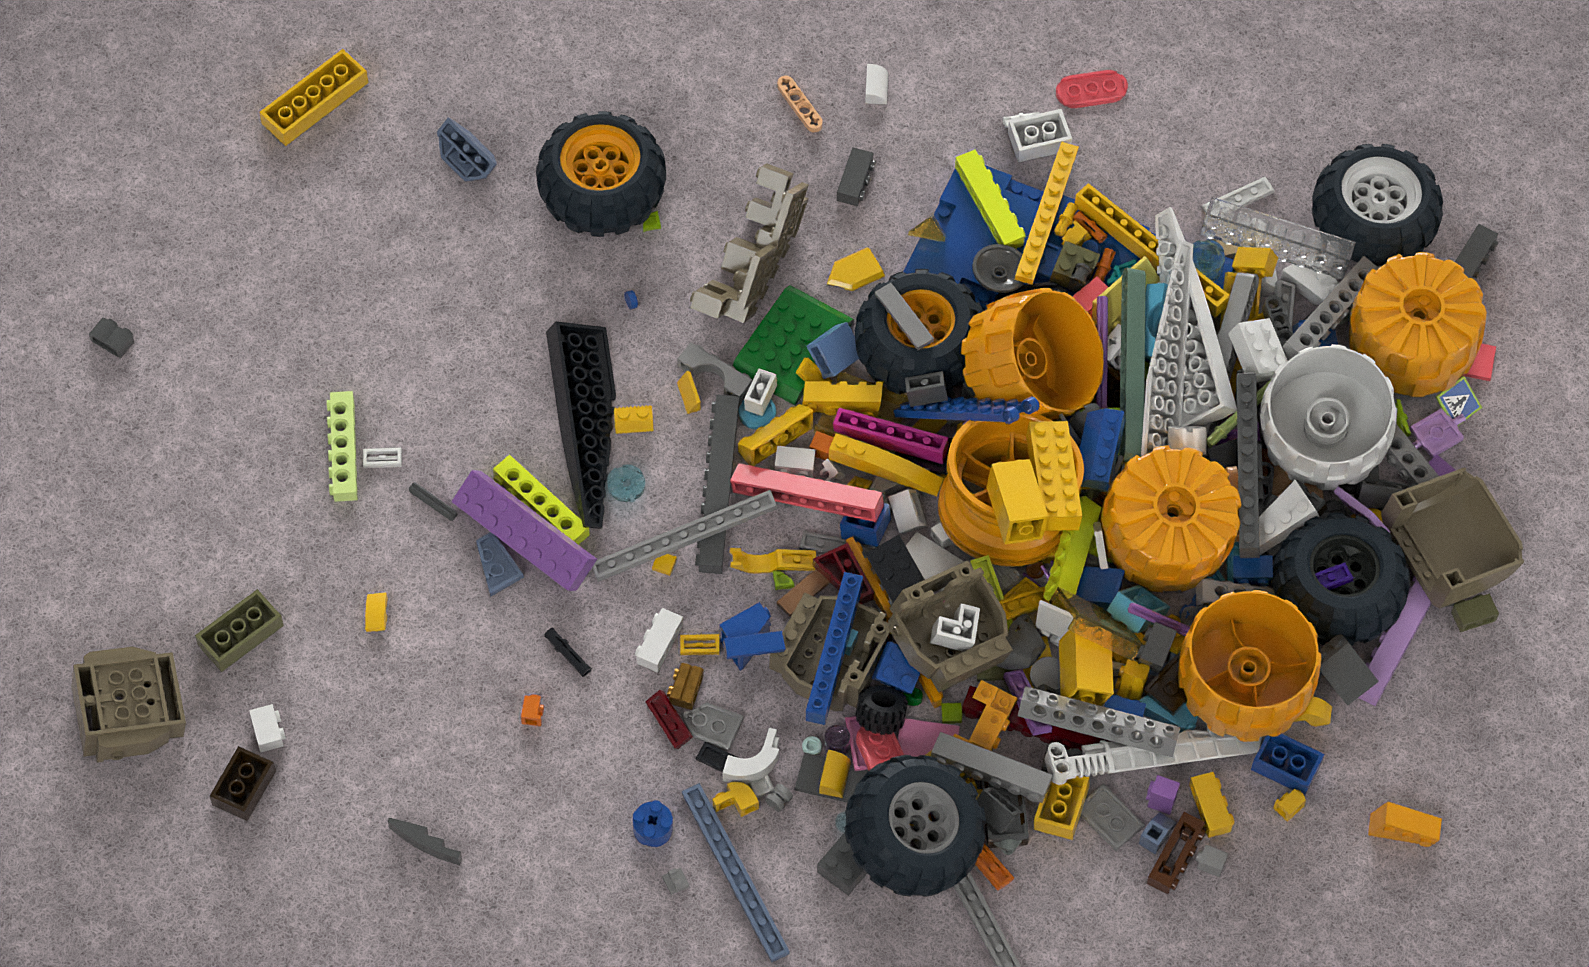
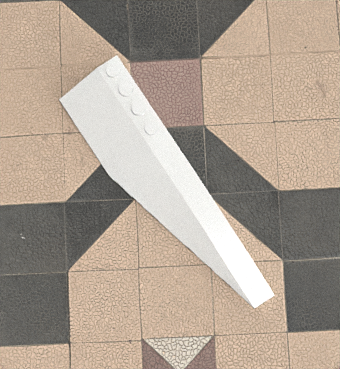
[1155,207,1237,427]
[1141,240,1193,456]

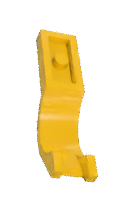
[730,548,816,574]

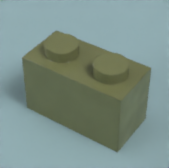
[1451,593,1499,632]

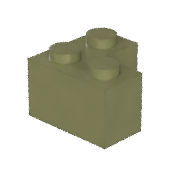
[1049,241,1100,288]

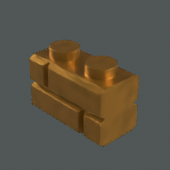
[667,663,704,710]

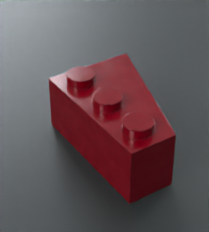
[813,542,874,605]

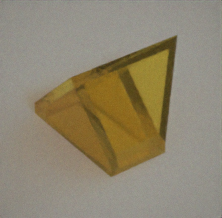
[908,213,947,242]

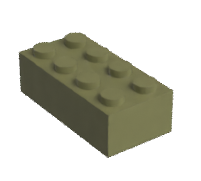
[195,589,284,672]

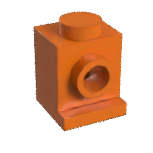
[521,694,544,726]

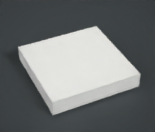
[1093,522,1108,570]

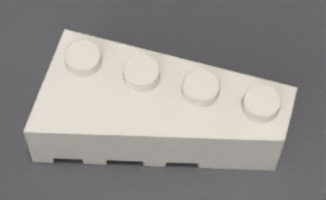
[1281,252,1352,325]
[1259,480,1319,555]

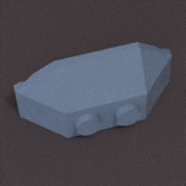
[437,117,497,182]

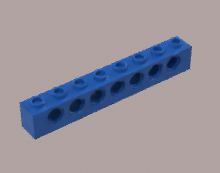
[806,572,863,725]

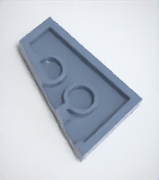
[476,532,524,597]

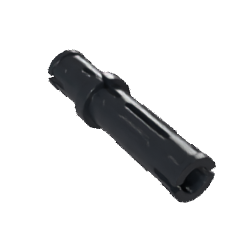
[544,627,592,677]

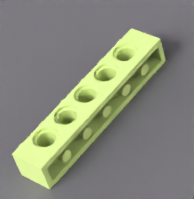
[327,391,358,502]

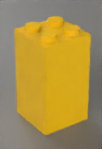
[986,459,1048,544]
[1059,623,1114,706]

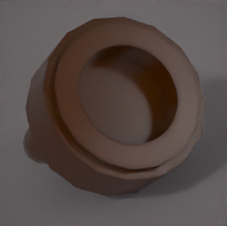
[1026,560,1045,579]

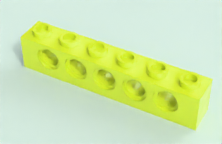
[493,454,590,545]

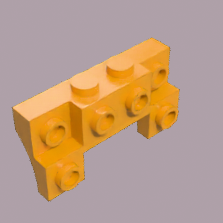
[953,680,1018,751]

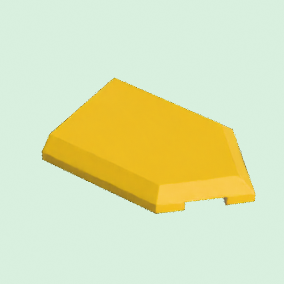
[827,247,885,291]

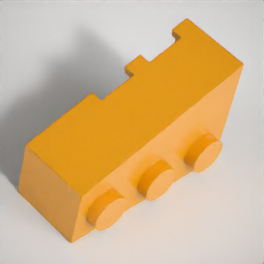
[1368,802,1442,847]

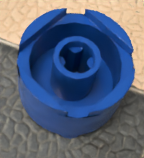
[633,800,673,847]

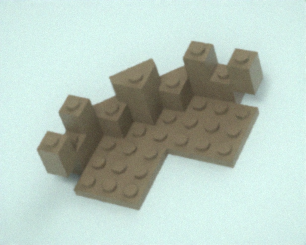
[690,163,809,323]

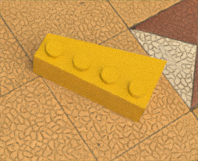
[802,381,883,418]

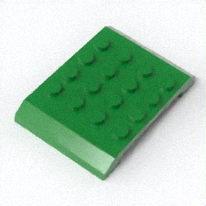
[732,285,854,406]

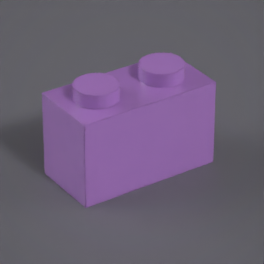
[1146,775,1180,815]

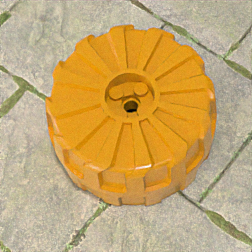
[1349,252,1487,397]
[961,288,1104,421]
[1100,445,1241,593]
[1178,590,1322,742]

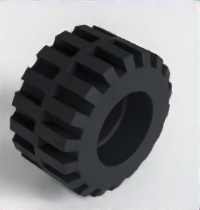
[855,685,908,735]

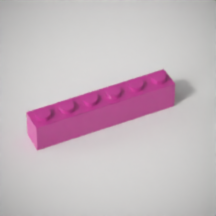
[833,408,949,464]

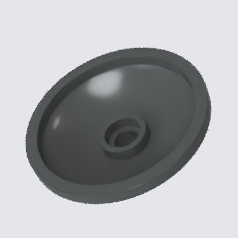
[972,244,1024,293]

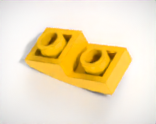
[365,593,388,632]

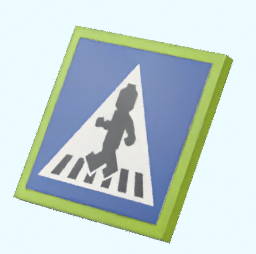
[1436,376,1482,426]

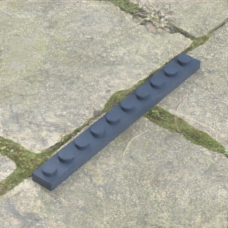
[682,783,790,963]

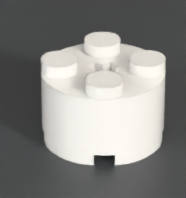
[1168,426,1207,455]

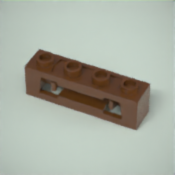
[1147,812,1206,894]

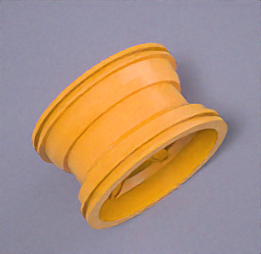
[938,412,1084,567]

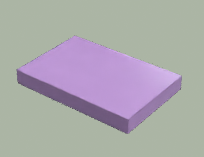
[1334,486,1390,533]

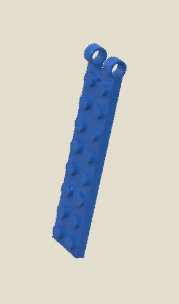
[893,396,1039,424]

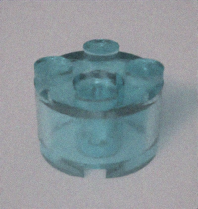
[1192,239,1225,281]

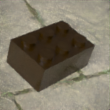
[209,746,276,821]

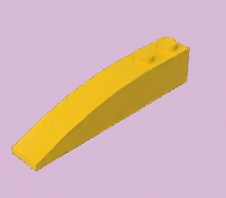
[829,433,944,496]

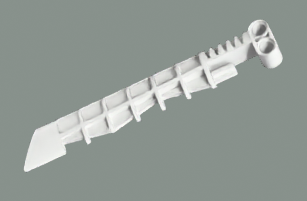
[1044,727,1262,785]

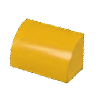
[819,750,851,798]

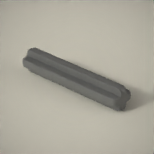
[409,482,458,521]

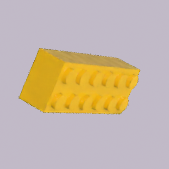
[259,49,369,146]
[1026,421,1082,531]

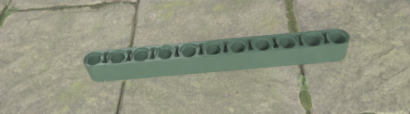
[1119,268,1146,463]

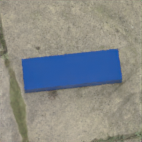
[723,631,785,659]

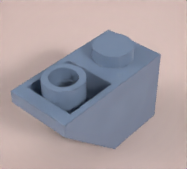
[1139,812,1177,855]

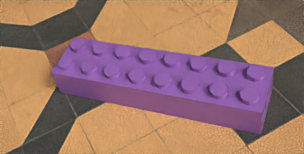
[451,470,597,591]

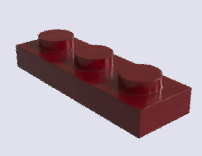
[645,690,693,749]

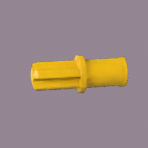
[1054,202,1078,237]

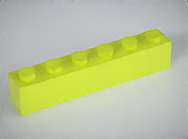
[955,149,1026,249]
[1043,496,1102,609]

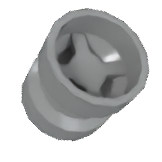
[765,784,793,812]

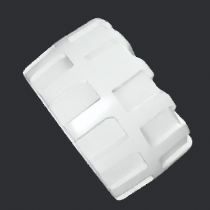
[1260,344,1397,490]

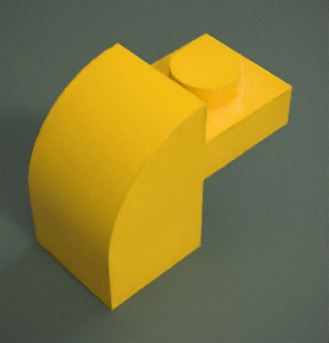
[1293,697,1332,727]
[712,782,759,817]

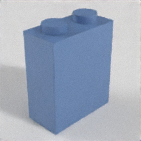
[806,322,859,379]

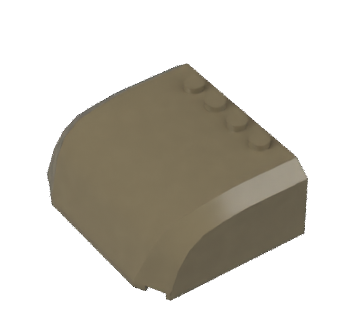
[1381,467,1524,609]

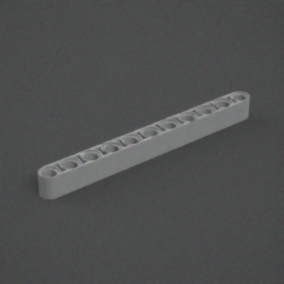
[1201,272,1259,456]

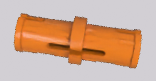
[1073,211,1108,243]
[1091,248,1116,282]

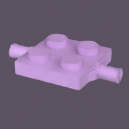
[1410,408,1466,458]

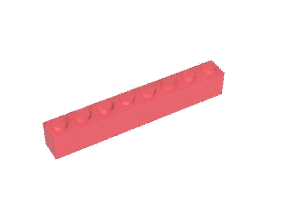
[730,463,884,522]

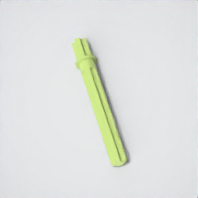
[1207,380,1271,448]

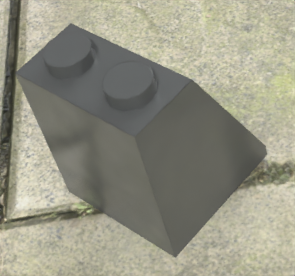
[1318,634,1379,706]

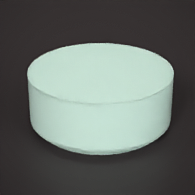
[802,736,822,755]

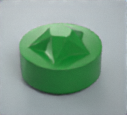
[903,688,923,706]

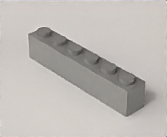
[931,732,1052,803]

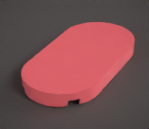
[1056,70,1128,108]
[856,727,904,771]

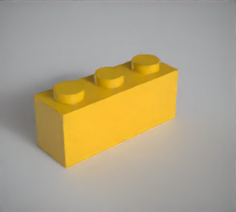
[1189,772,1234,838]

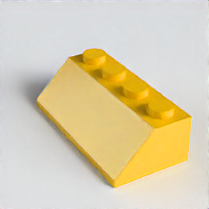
[738,404,813,466]

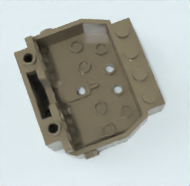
[888,560,1013,692]
[769,592,892,711]
[71,646,186,763]

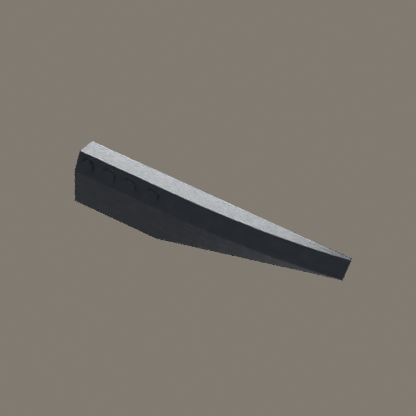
[546,321,616,529]

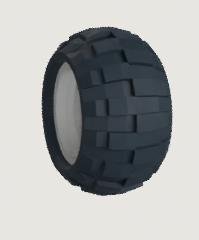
[1312,144,1443,266]

